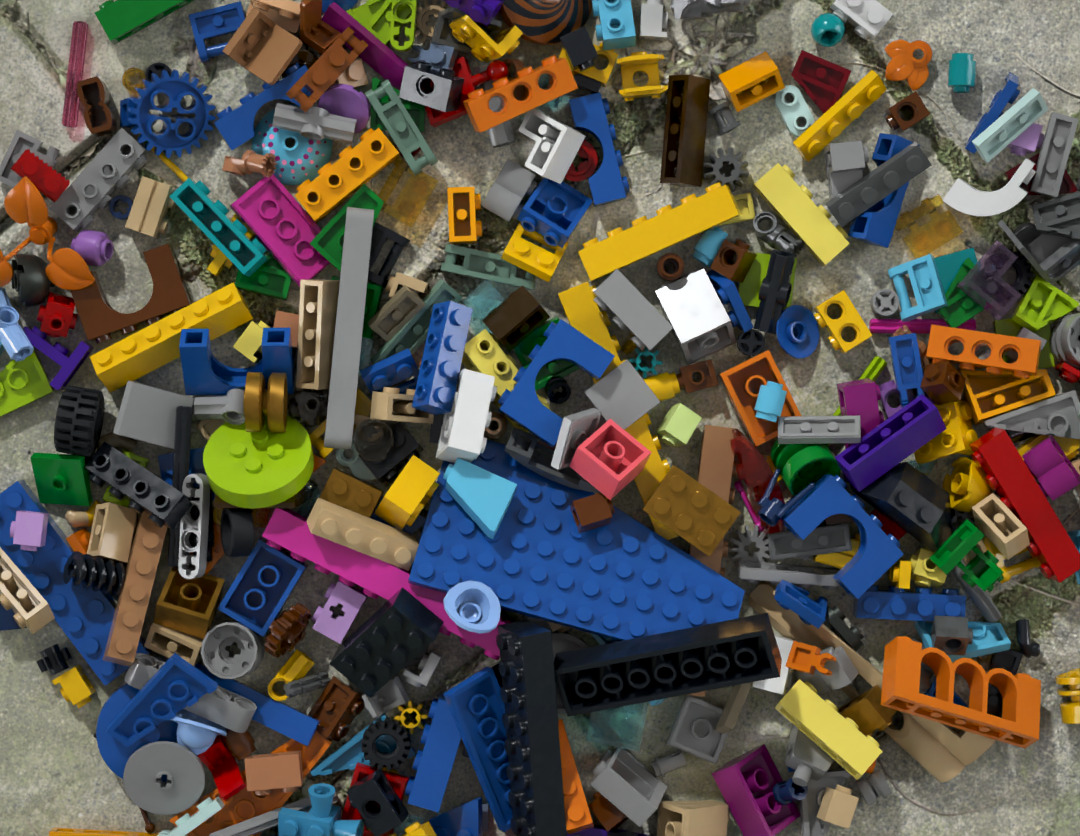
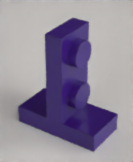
[23,326,94,391]

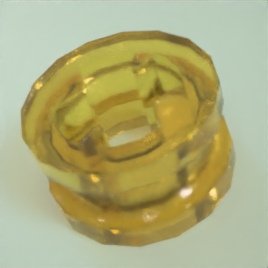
[122,67,146,93]

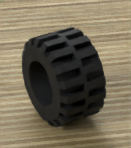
[54,385,105,457]

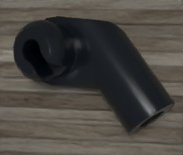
[1016,619,1040,658]

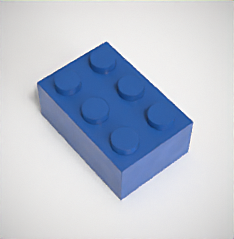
[217,538,308,637]

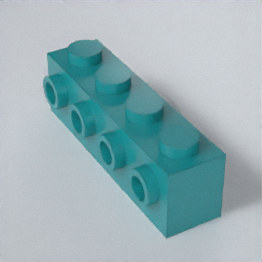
[169,178,268,277]

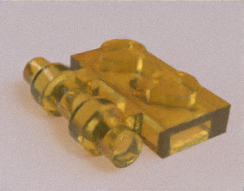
[895,194,963,259]

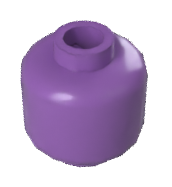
[71,229,114,266]

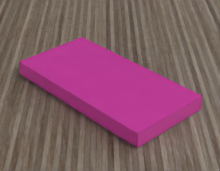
[230,173,330,287]

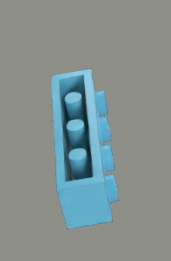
[592,0,636,50]

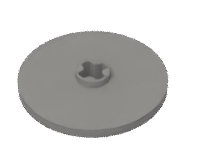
[123,741,205,815]

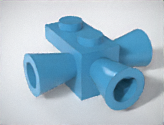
[278,783,364,836]

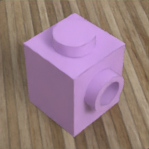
[1006,123,1044,156]
[10,510,49,551]

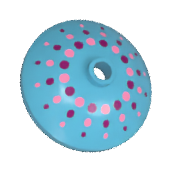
[252,105,333,185]

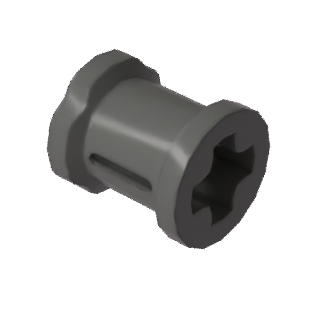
[708,101,741,136]

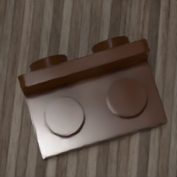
[308,676,365,741]

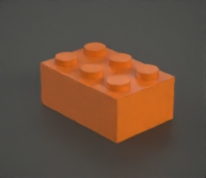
[718,350,801,447]

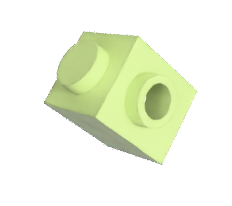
[656,403,702,447]

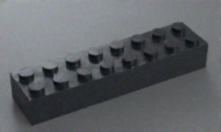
[554,613,782,717]
[496,620,567,836]

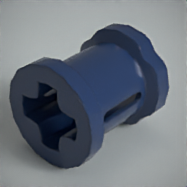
[773,777,808,805]

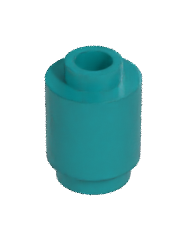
[948,53,976,93]

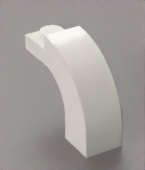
[942,158,1036,216]

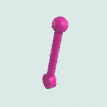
[734,480,764,533]

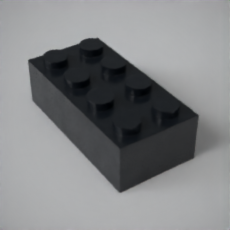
[330,587,443,698]

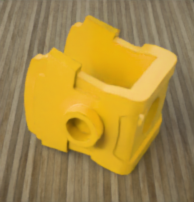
[617,51,668,101]

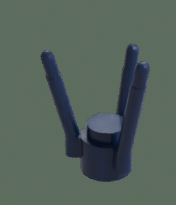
[757,469,815,527]

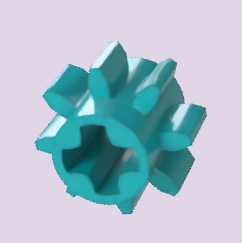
[629,347,663,378]

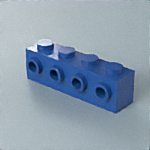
[412,300,473,415]
[853,585,966,621]

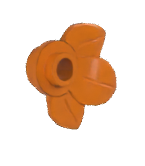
[884,39,932,91]

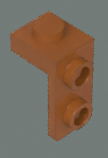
[299,0,342,54]

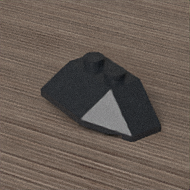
[853,462,953,553]

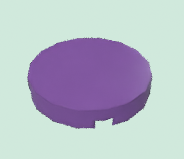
[317,84,371,134]

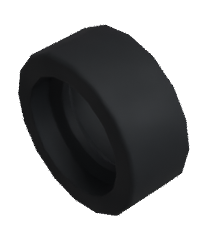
[220,508,254,557]

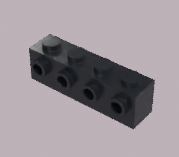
[84,441,193,530]

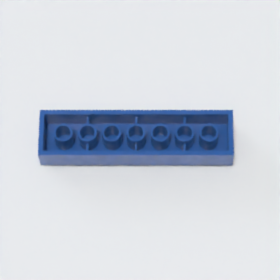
[0,480,152,686]

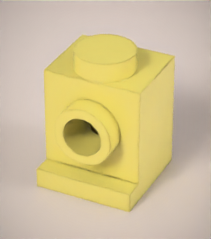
[233,321,271,363]

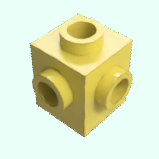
[908,547,947,588]

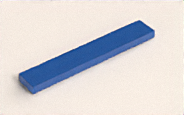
[194,662,320,746]

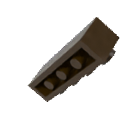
[660,75,711,187]

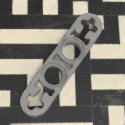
[178,473,211,579]

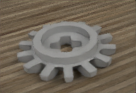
[728,525,770,567]

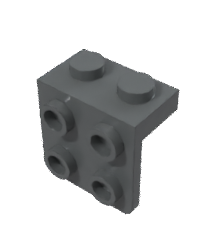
[431,7,503,57]

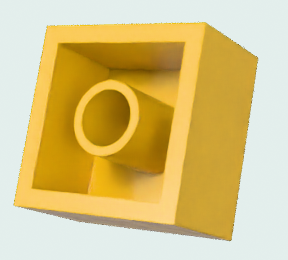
[374,455,440,531]

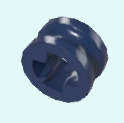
[109,195,133,220]

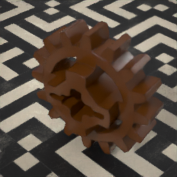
[264,603,311,658]

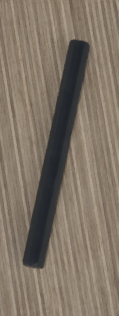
[168,406,192,567]

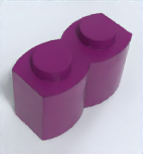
[1022,435,1080,501]

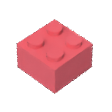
[569,419,652,500]

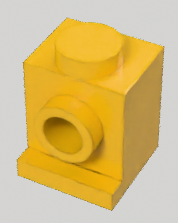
[52,664,96,709]

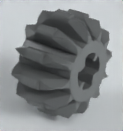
[703,147,749,193]

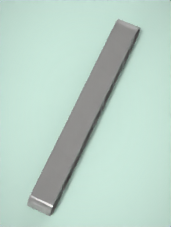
[324,207,374,450]

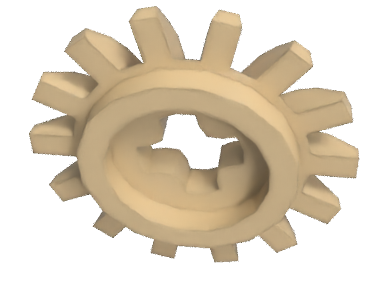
[410,0,446,44]

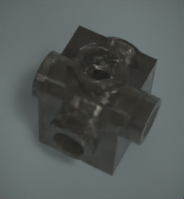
[287,388,328,428]

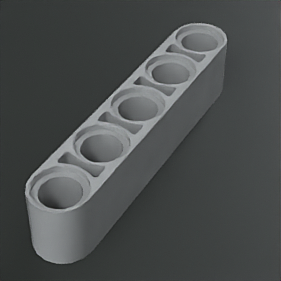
[124,653,257,733]

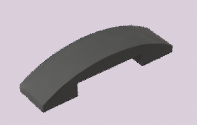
[504,427,601,493]

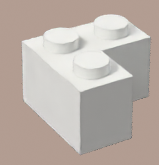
[518,109,586,184]

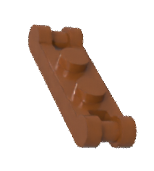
[286,26,368,113]

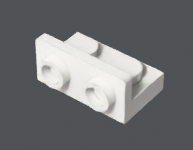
[830,0,893,40]

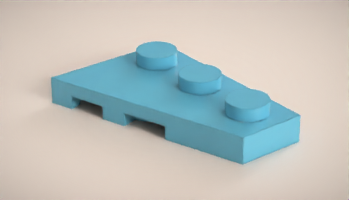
[914,621,1011,662]

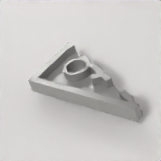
[984,390,1080,439]
[799,769,850,836]

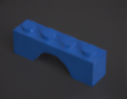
[214,63,311,150]
[569,92,630,207]
[848,133,920,248]

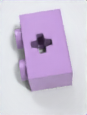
[311,581,368,644]

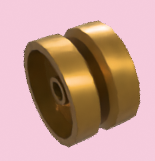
[243,372,288,433]

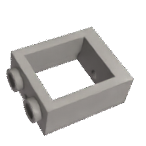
[590,745,668,827]

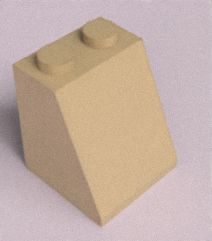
[657,800,730,836]

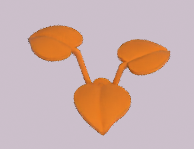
[0,176,96,290]

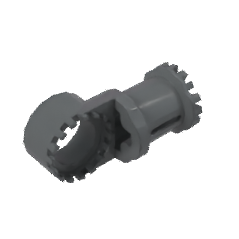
[753,212,804,258]

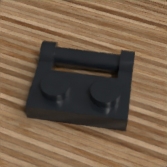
[368,222,410,288]

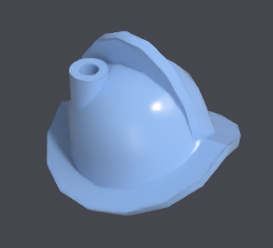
[443,580,501,634]
[170,709,227,755]

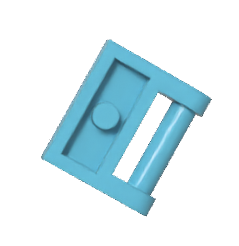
[888,254,948,322]

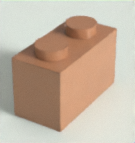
[244,750,304,795]

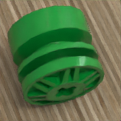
[770,440,841,496]

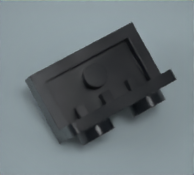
[358,421,424,483]

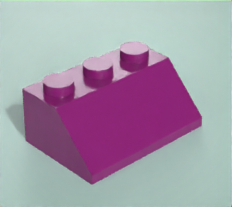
[712,744,800,836]

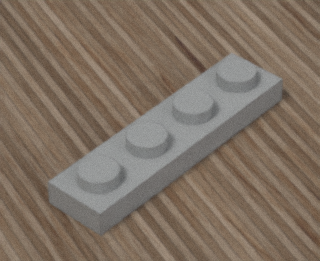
[736,560,841,590]

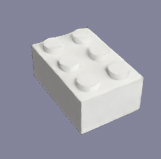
[436,369,497,463]

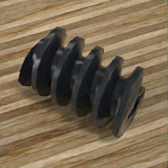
[63,551,125,596]

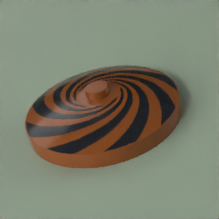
[499,0,592,45]

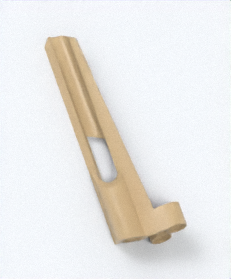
[749,581,996,782]

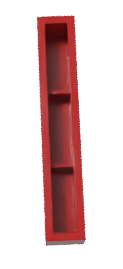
[969,427,1080,583]

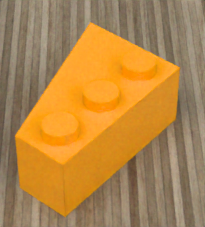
[959,369,1056,425]

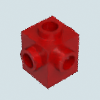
[37,292,78,338]

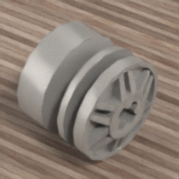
[1049,313,1080,369]
[201,621,265,679]

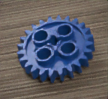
[127,69,216,158]

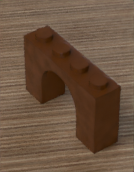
[70,243,192,344]

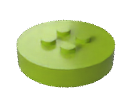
[203,415,314,508]

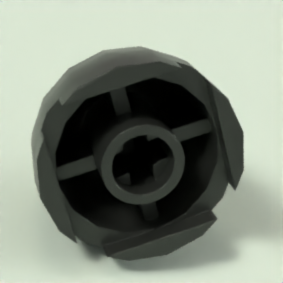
[11,254,55,308]

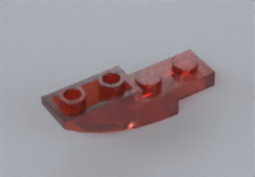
[730,429,785,534]

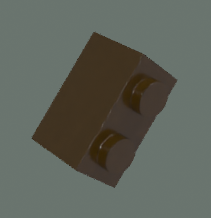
[482,285,550,352]

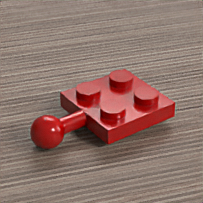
[425,56,508,128]

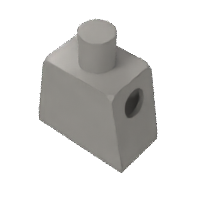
[785,725,834,787]

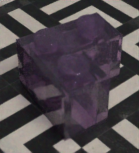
[957,240,1021,321]

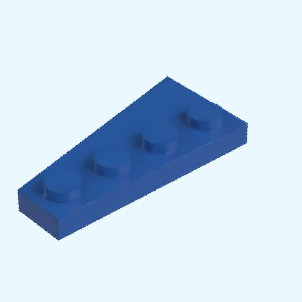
[106,653,218,747]

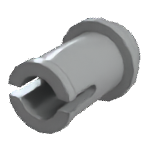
[651,749,687,777]

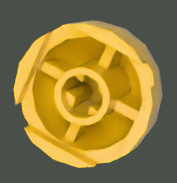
[942,457,993,512]

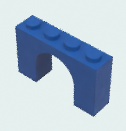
[498,319,615,447]
[179,327,295,395]
[780,474,904,599]

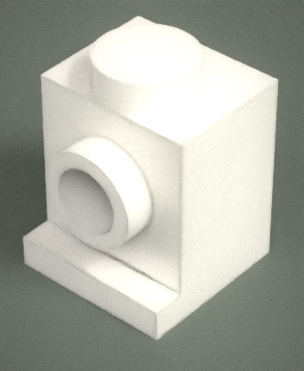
[639,0,668,41]

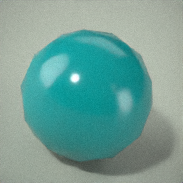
[811,13,845,47]

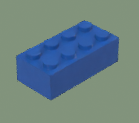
[404,693,461,813]

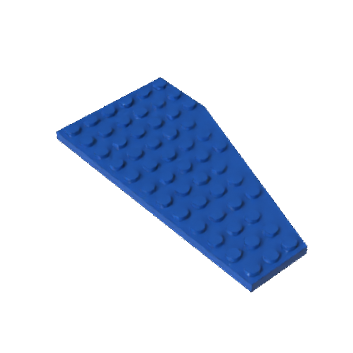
[408,440,745,641]

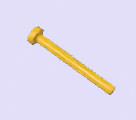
[135,133,188,182]

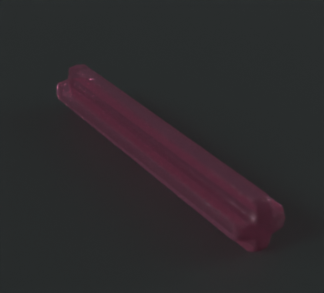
[62,21,88,128]

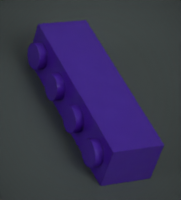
[835,394,946,492]

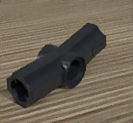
[754,250,796,334]

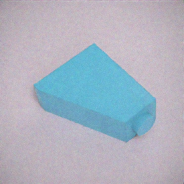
[443,458,517,539]

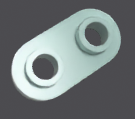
[775,85,814,137]

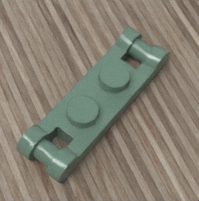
[365,79,438,176]
[441,244,536,290]

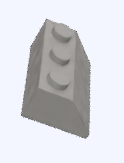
[593,269,674,351]

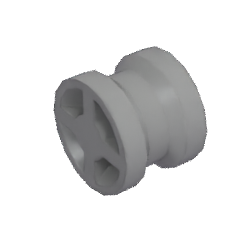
[870,289,900,317]

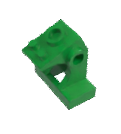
[930,519,1004,592]

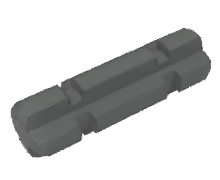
[284,672,331,698]

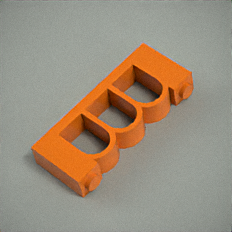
[881,636,1041,749]

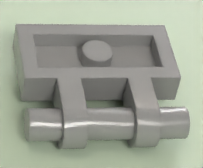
[0,130,60,192]

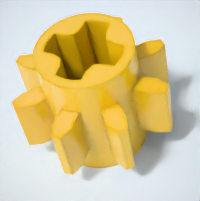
[394,699,428,734]

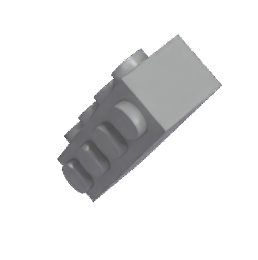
[50,128,149,231]

